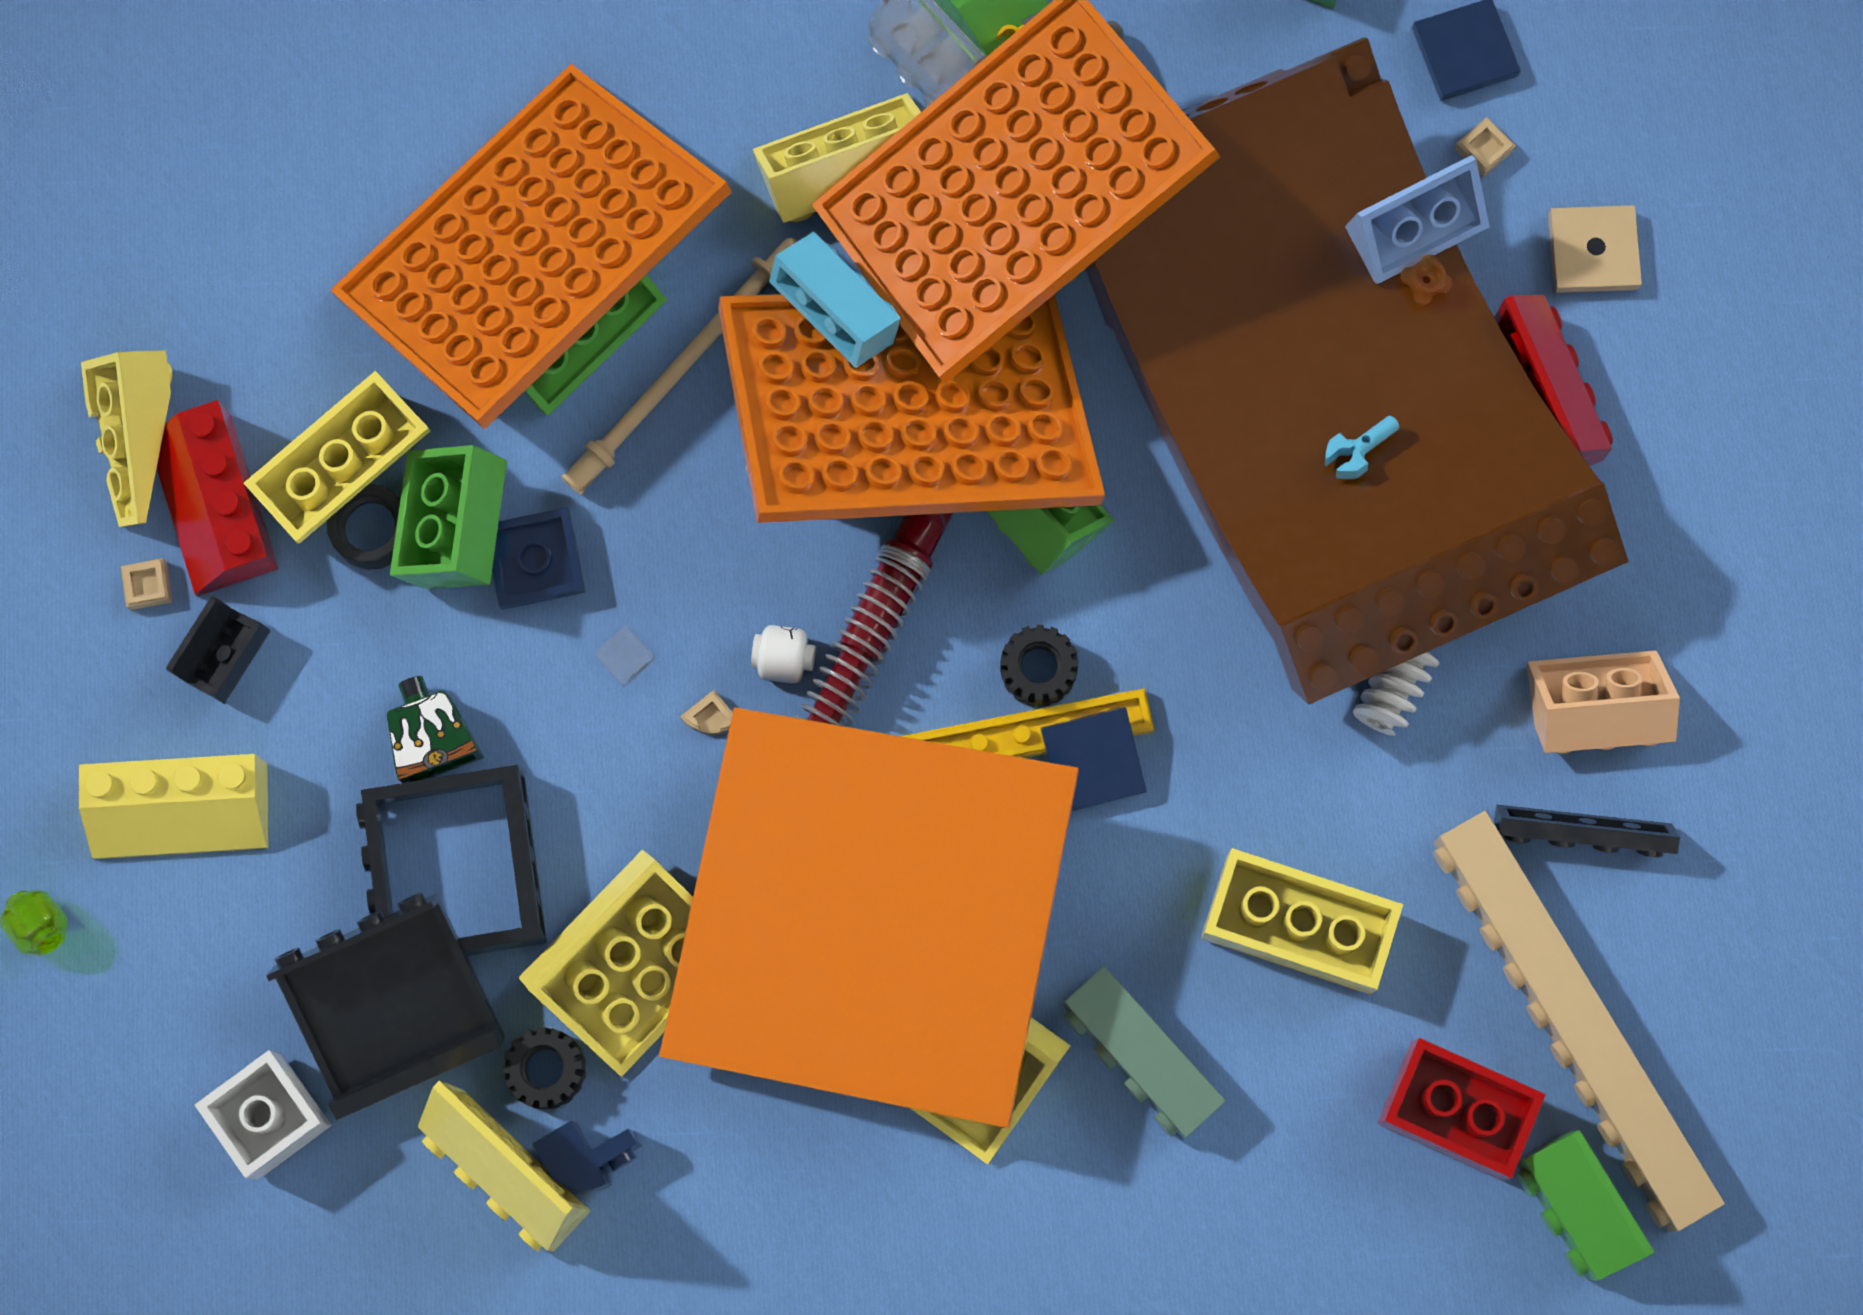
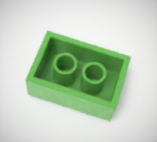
[390,445,507,589]

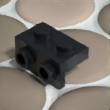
[166,597,271,704]

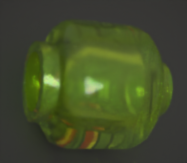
[0,890,68,956]

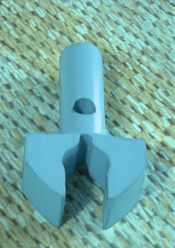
[1325,416,1400,479]

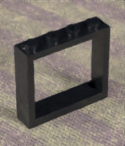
[356,765,547,956]

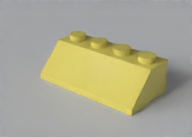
[753,93,921,223]
[244,371,431,544]
[79,754,268,859]

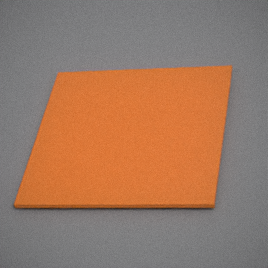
[659,707,1079,1128]

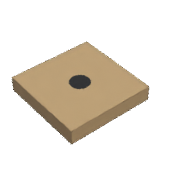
[1548,205,1642,293]

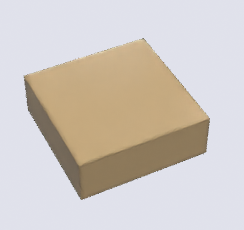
[1454,117,1516,178]
[121,558,173,610]

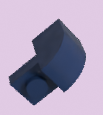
[532,1121,642,1191]

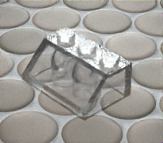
[869,0,986,107]

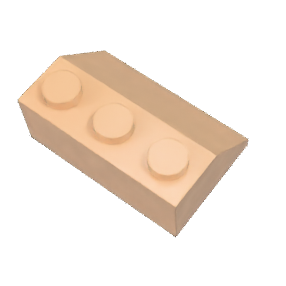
[1527,650,1680,754]

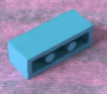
[769,232,901,368]

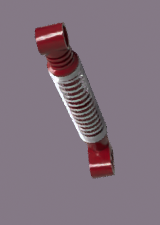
[794,513,953,726]

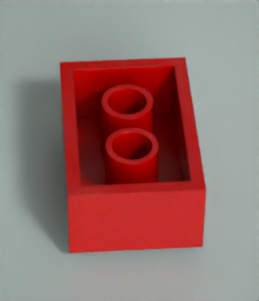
[1377,1038,1546,1180]

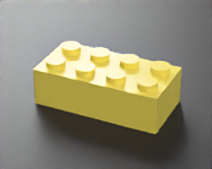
[1201,848,1403,995]

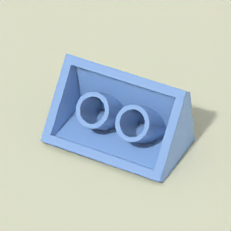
[1345,155,1490,284]

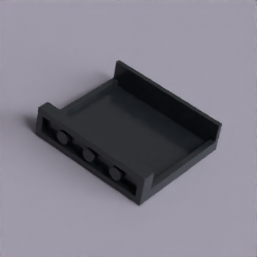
[266,892,505,1121]

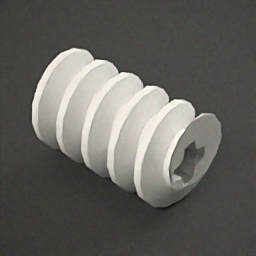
[1353,652,1440,736]

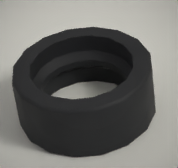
[327,484,401,570]

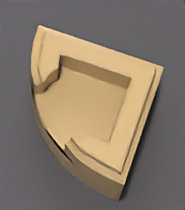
[680,690,733,735]

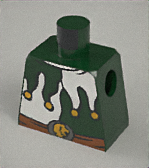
[387,676,484,783]

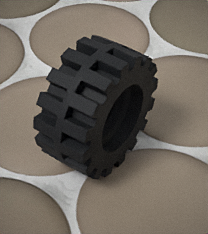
[1000,625,1078,707]
[503,1027,587,1110]

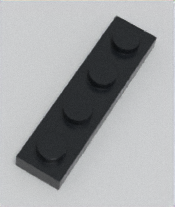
[1494,804,1680,858]

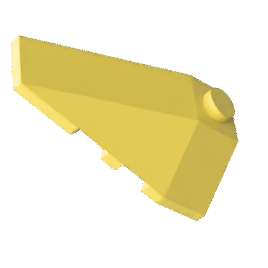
[81,350,173,527]

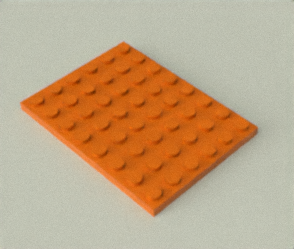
[811,0,1220,384]
[330,64,732,430]
[718,291,1105,523]

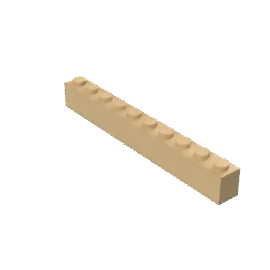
[1433,810,1725,1232]

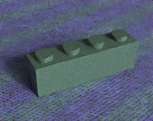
[1063,966,1226,1139]

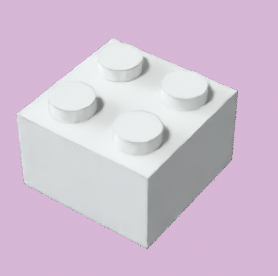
[195,1050,332,1180]

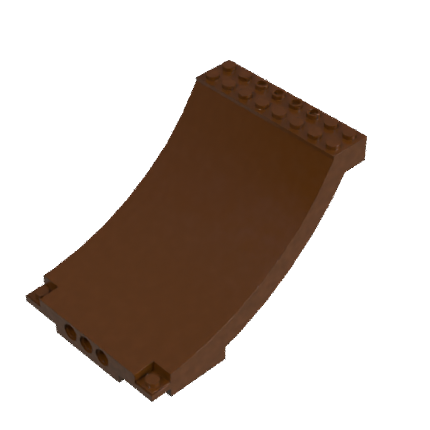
[1085,37,1629,705]

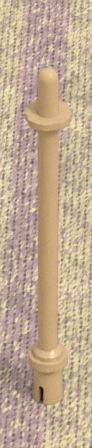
[561,237,797,495]

